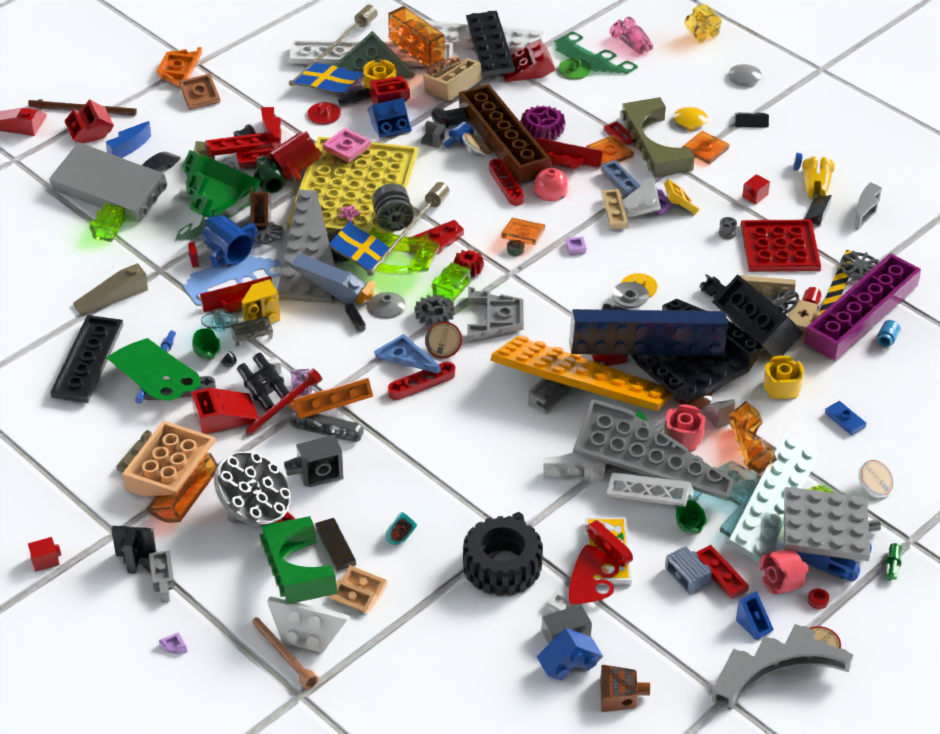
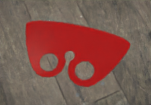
[568,544,619,604]

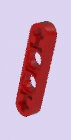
[489,159,524,206]
[388,362,456,400]

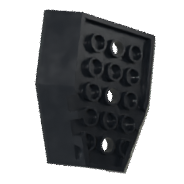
[632,298,764,403]

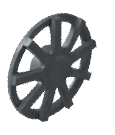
[248,221,284,244]
[840,250,879,280]
[767,289,799,314]

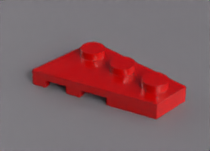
[409,219,464,263]

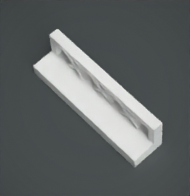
[606,472,694,507]

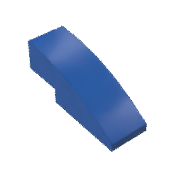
[105,121,152,158]

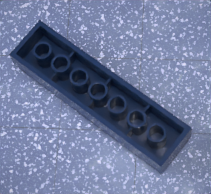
[569,309,729,356]

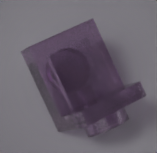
[290,368,312,396]

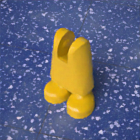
[802,156,835,198]

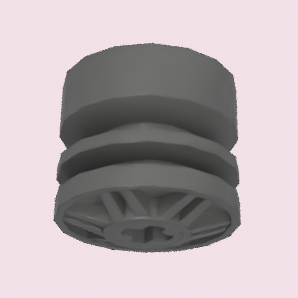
[372,183,414,232]

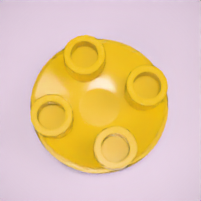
[674,107,707,131]

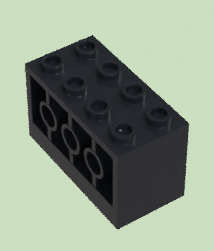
[712,274,803,357]

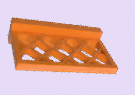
[286,377,373,419]

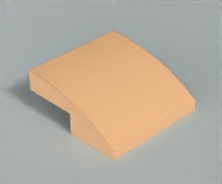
[329,565,388,614]

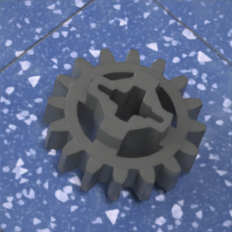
[414,294,455,326]

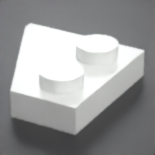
[622,178,661,218]

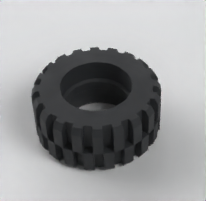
[463,516,543,596]

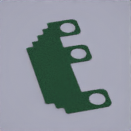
[554,32,638,74]

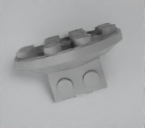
[214,451,291,527]

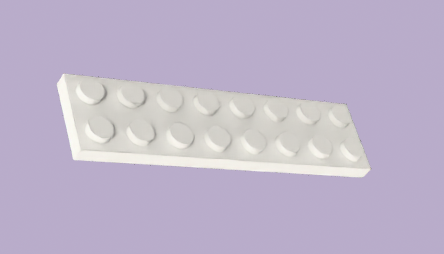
[413,19,544,52]

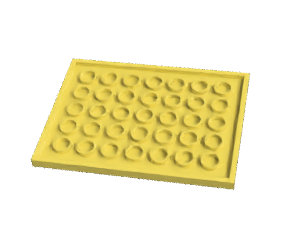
[287,136,419,240]

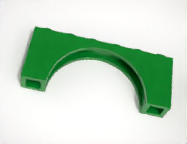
[259,516,338,605]

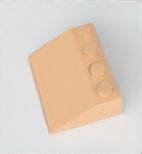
[122,421,216,496]

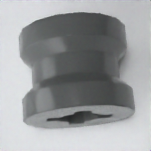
[718,217,737,239]

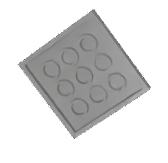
[784,486,870,561]

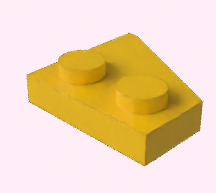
[664,179,699,215]

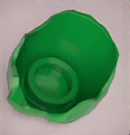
[192,328,221,359]
[675,500,707,534]

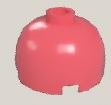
[534,168,568,201]

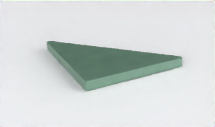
[334,31,416,77]

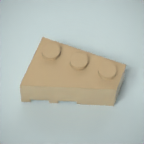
[423,58,483,101]

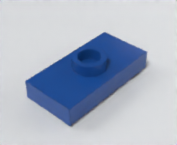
[825,400,867,436]

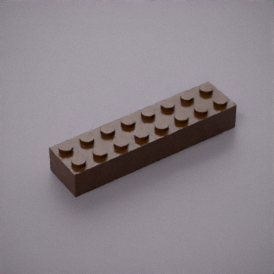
[459,84,550,184]

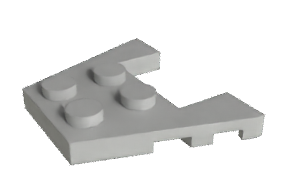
[467,287,524,341]

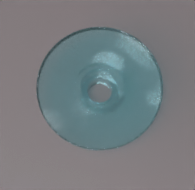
[201,311,239,332]

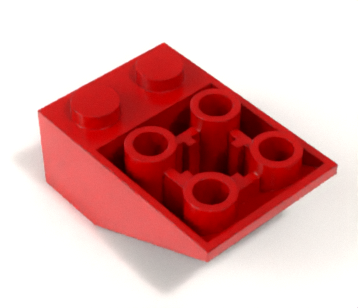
[503,38,556,82]
[191,388,259,434]

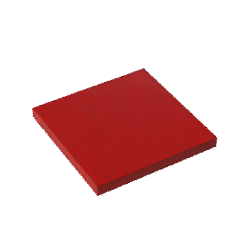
[740,219,821,272]

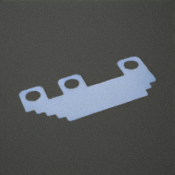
[183,256,282,305]

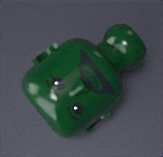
[254,156,286,194]

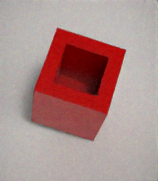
[742,174,770,204]
[27,537,62,572]

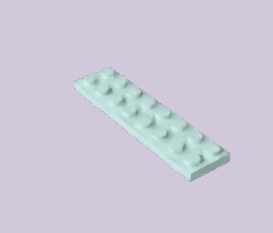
[727,431,820,564]

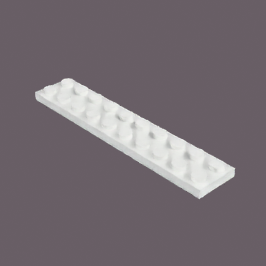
[289,39,453,67]

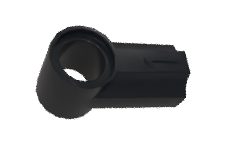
[431,107,467,129]

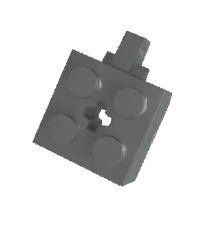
[284,434,344,487]

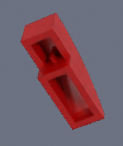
[261,107,282,145]

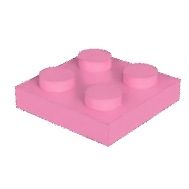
[323,128,371,163]

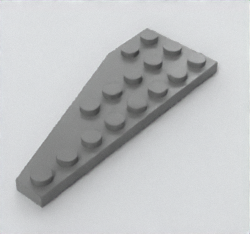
[277,189,335,303]
[573,399,735,501]

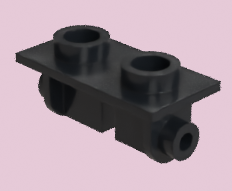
[699,274,727,299]

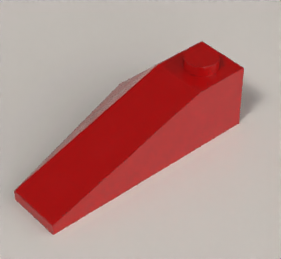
[0,108,47,136]

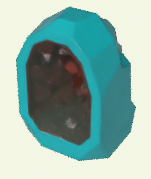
[385,512,418,545]

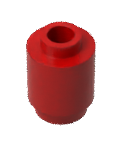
[802,287,822,310]

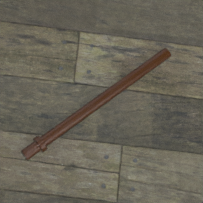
[28,99,137,115]

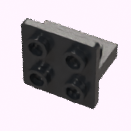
[111,525,157,574]

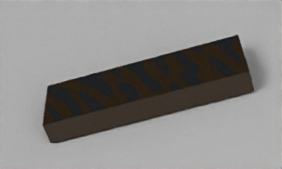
[315,517,356,571]

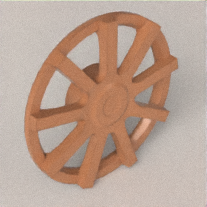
[426,57,460,76]

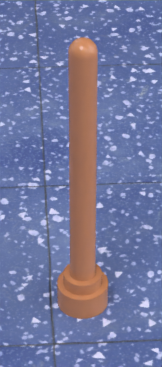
[252,617,319,689]

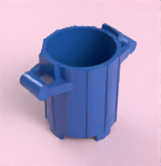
[200,215,258,267]

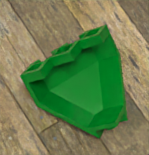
[182,149,261,218]

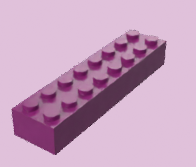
[804,253,921,361]

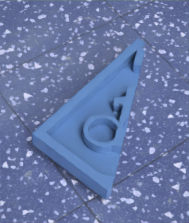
[374,334,441,373]

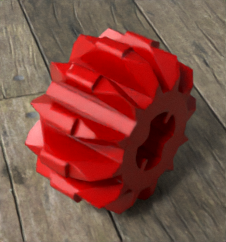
[453,249,484,278]

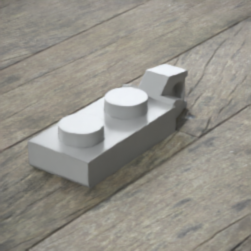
[149,550,174,602]

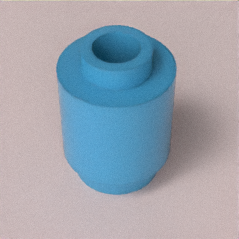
[877,320,901,347]

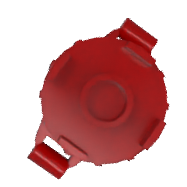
[269,131,322,181]

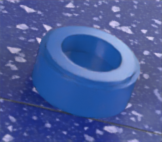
[792,152,803,170]

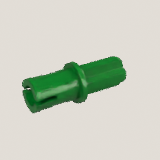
[885,543,902,581]

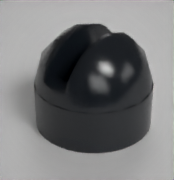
[220,351,237,367]

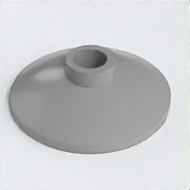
[612,282,649,308]
[369,292,406,318]

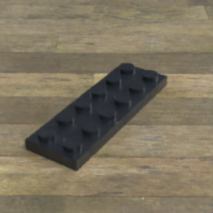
[466,10,515,77]
[50,315,124,403]

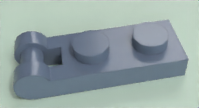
[601,160,640,198]

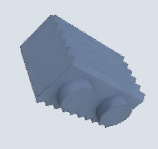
[665,546,712,595]

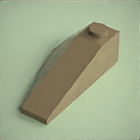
[73,263,148,316]

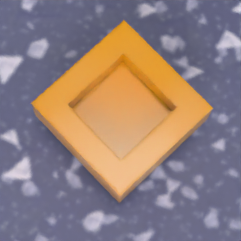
[355,280,376,305]

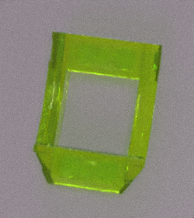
[354,227,439,275]

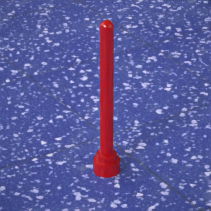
[246,368,323,435]

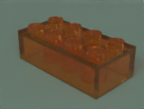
[388,6,445,68]

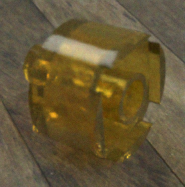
[684,4,722,43]

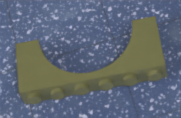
[620,97,695,177]

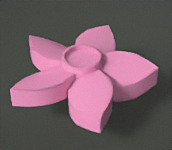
[339,205,360,222]

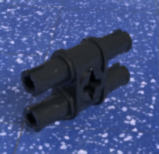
[236,352,290,412]

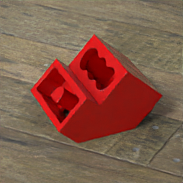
[370,76,410,105]
[64,99,114,143]

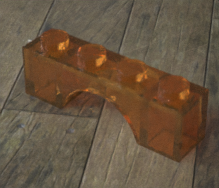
[729,401,777,474]

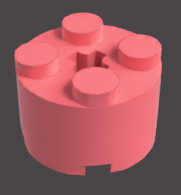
[664,404,705,451]
[760,549,808,595]

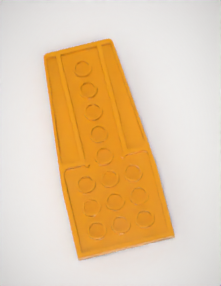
[490,335,672,411]

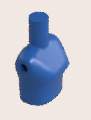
[443,121,474,148]

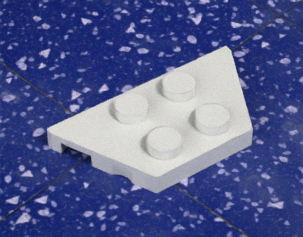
[267,596,349,653]

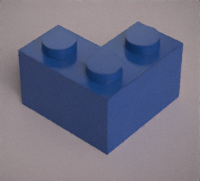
[536,627,604,681]

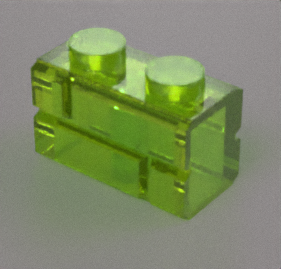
[90,203,126,242]

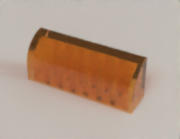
[146,452,218,523]

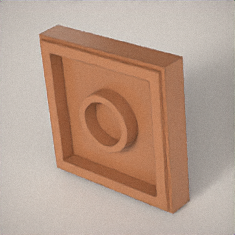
[178,73,221,110]

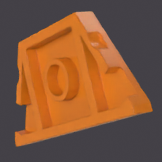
[157,47,203,88]

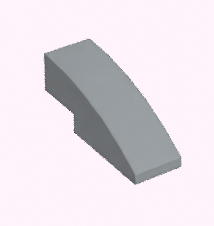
[855,182,882,230]

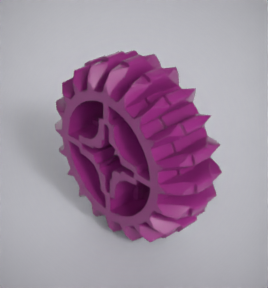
[520,105,566,140]

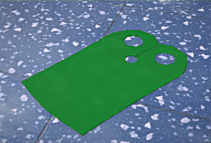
[106,338,201,401]

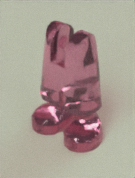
[609,16,653,55]

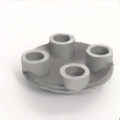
[729,64,762,87]

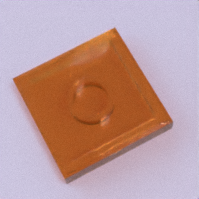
[682,131,730,165]
[586,135,634,164]
[501,217,546,245]

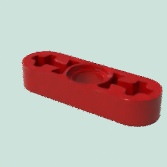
[586,520,633,567]

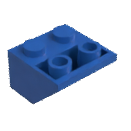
[367,98,412,138]

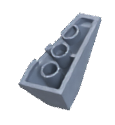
[290,254,368,304]

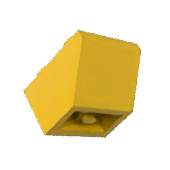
[242,279,280,331]

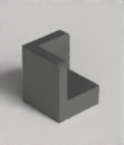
[421,121,445,148]

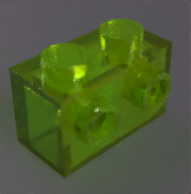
[431,262,470,302]

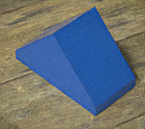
[736,591,774,640]

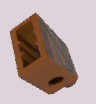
[250,192,271,226]
[600,664,650,712]

